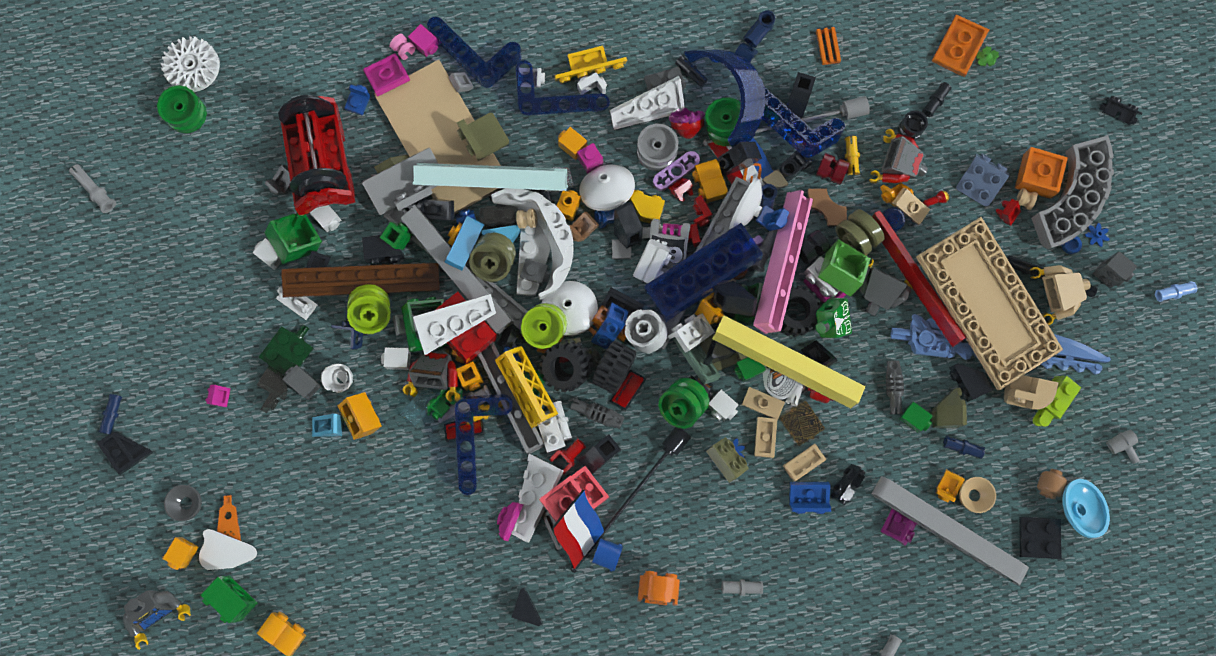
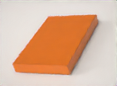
[932,15,990,77]

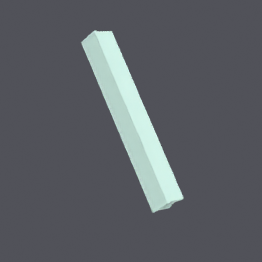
[413,163,568,191]

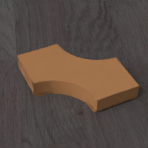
[807,189,847,226]

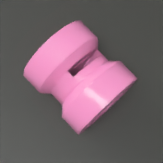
[390,34,416,60]

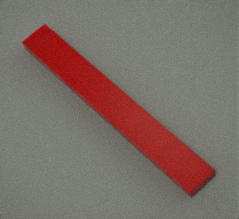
[872,211,966,347]

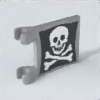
[650,219,690,275]

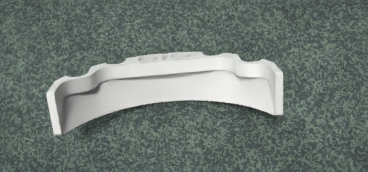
[491,188,573,301]

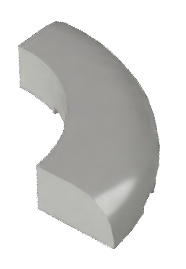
[1031,136,1114,249]

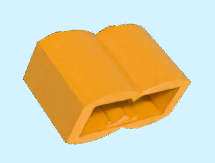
[692,159,728,203]
[257,611,307,656]

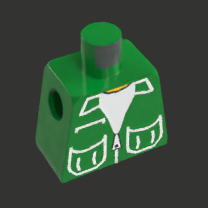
[816,298,852,338]

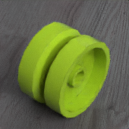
[347,284,391,334]
[521,303,567,349]

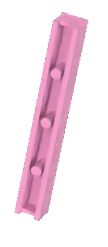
[753,190,813,334]

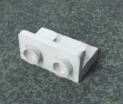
[804,256,840,298]
[668,313,715,353]

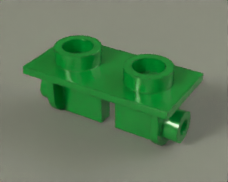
[427,387,463,420]

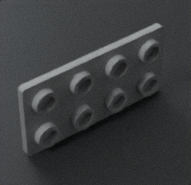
[362,148,438,215]

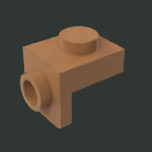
[569,212,599,242]

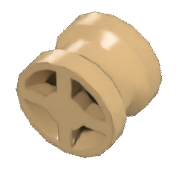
[1017,188,1038,211]
[516,209,537,229]

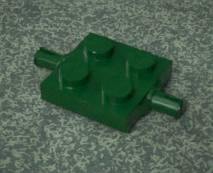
[259,325,314,382]

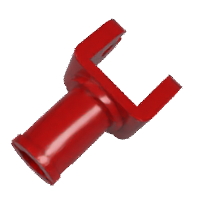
[549,439,586,475]

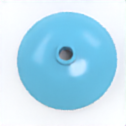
[1062,479,1110,538]

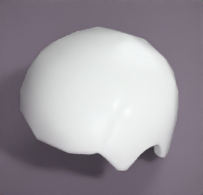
[321,363,353,393]

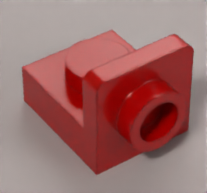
[693,195,712,227]

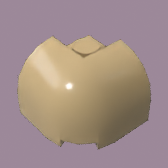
[1004,375,1058,409]

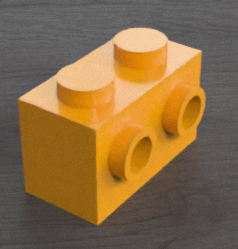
[337,392,382,440]

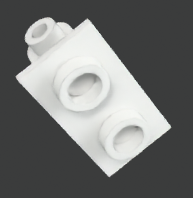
[276,286,318,320]
[538,411,566,453]

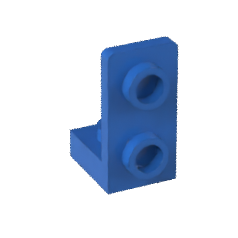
[591,303,629,350]

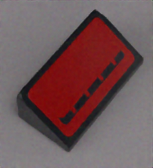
[609,370,647,412]
[444,419,486,443]

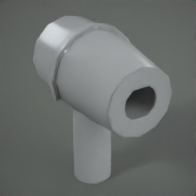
[1106,429,1140,464]

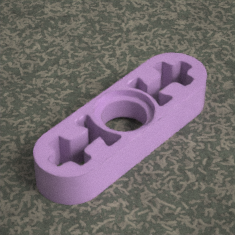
[653,151,700,191]

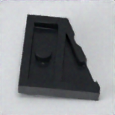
[97,432,153,475]

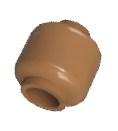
[1037,469,1067,499]

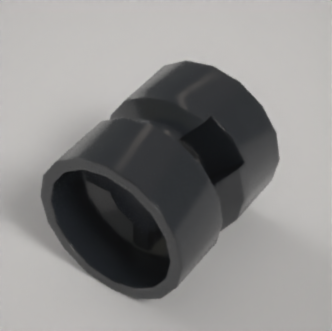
[898,110,928,140]
[799,230,830,264]

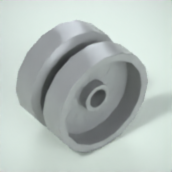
[637,124,679,171]

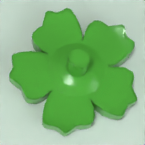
[976,46,999,66]

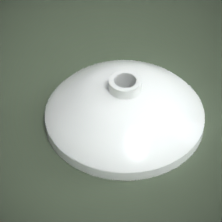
[579,165,635,211]
[729,178,762,231]
[541,281,598,336]

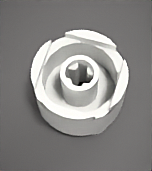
[625,310,668,354]

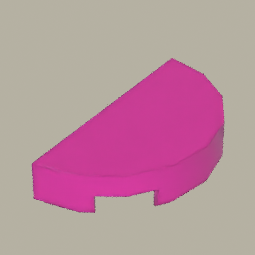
[497,502,524,541]

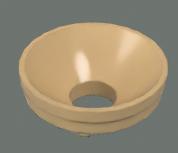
[959,477,996,513]

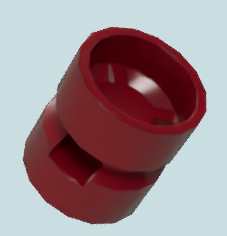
[816,153,850,185]

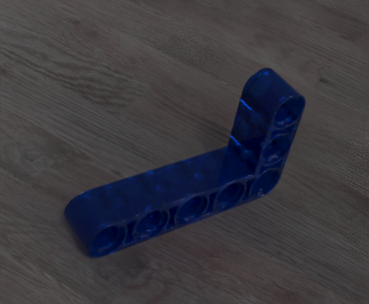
[427,16,522,88]
[516,60,610,116]
[747,85,846,158]
[455,394,513,495]

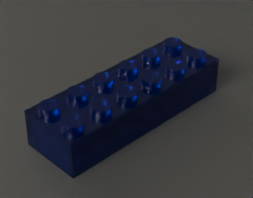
[644,223,763,322]

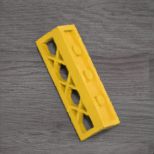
[495,346,558,429]

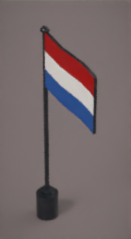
[552,427,692,573]

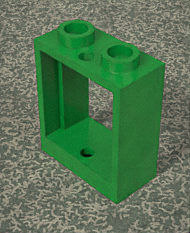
[401,297,449,352]

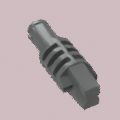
[885,360,904,414]
[570,398,624,429]

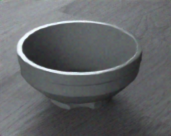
[164,485,202,521]

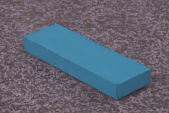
[445,216,484,271]

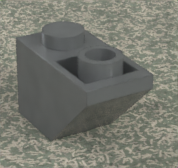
[282,365,322,400]

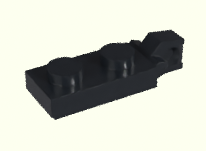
[407,198,455,220]

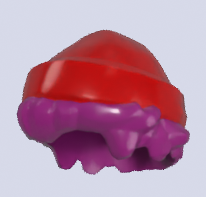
[669,108,705,139]

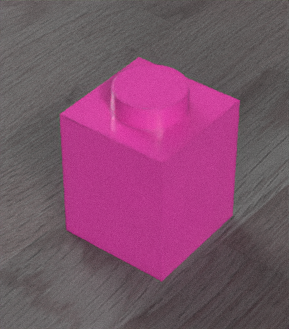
[408,24,439,57]
[577,143,603,174]

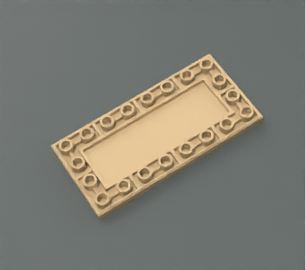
[374,60,501,214]
[916,217,1063,390]

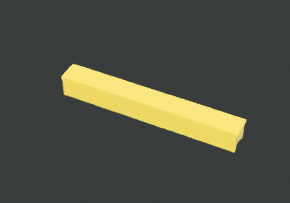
[712,315,865,409]

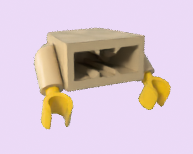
[1029,265,1091,325]

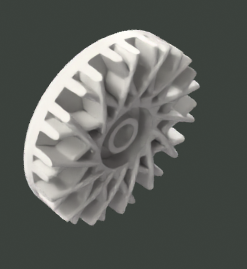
[161,37,220,92]

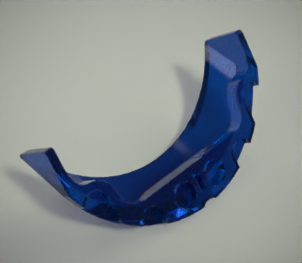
[684,49,766,148]

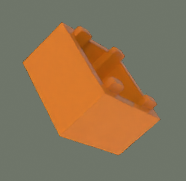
[1015,147,1068,199]

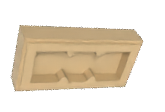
[892,188,930,225]
[742,387,785,420]
[783,444,826,482]

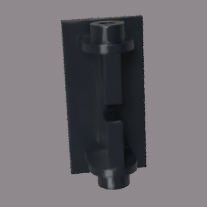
[1099,96,1143,125]
[831,464,866,505]

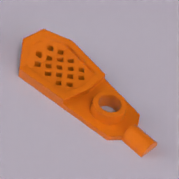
[217,495,241,541]

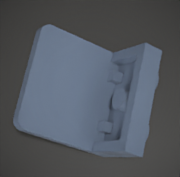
[956,153,1009,206]

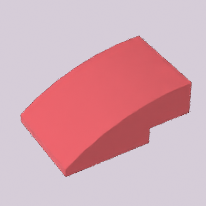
[539,466,609,522]

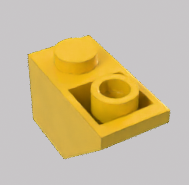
[628,190,665,224]

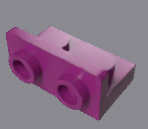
[880,508,918,546]

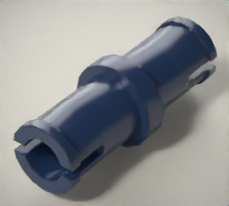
[98,394,122,435]
[943,436,985,459]

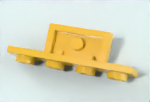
[554,46,627,83]

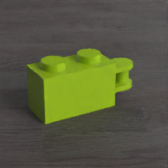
[1033,376,1081,427]

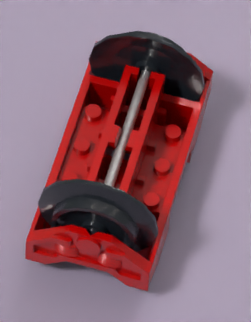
[278,95,356,215]

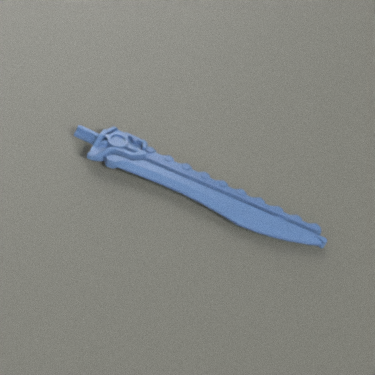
[890,314,1111,375]

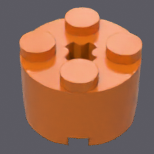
[637,571,680,606]

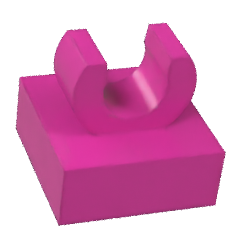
[205,385,231,407]

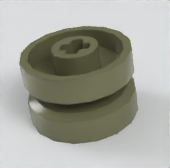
[835,209,885,255]
[469,232,516,282]

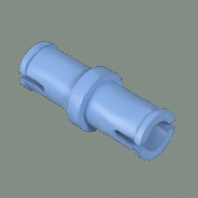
[1155,281,1197,302]

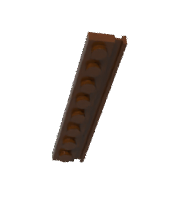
[281,263,440,298]

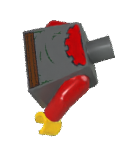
[869,129,928,183]
[403,347,460,402]

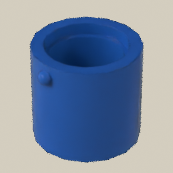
[592,539,623,572]

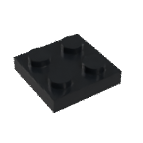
[1019,517,1062,559]

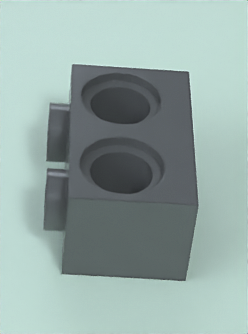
[1092,251,1138,288]

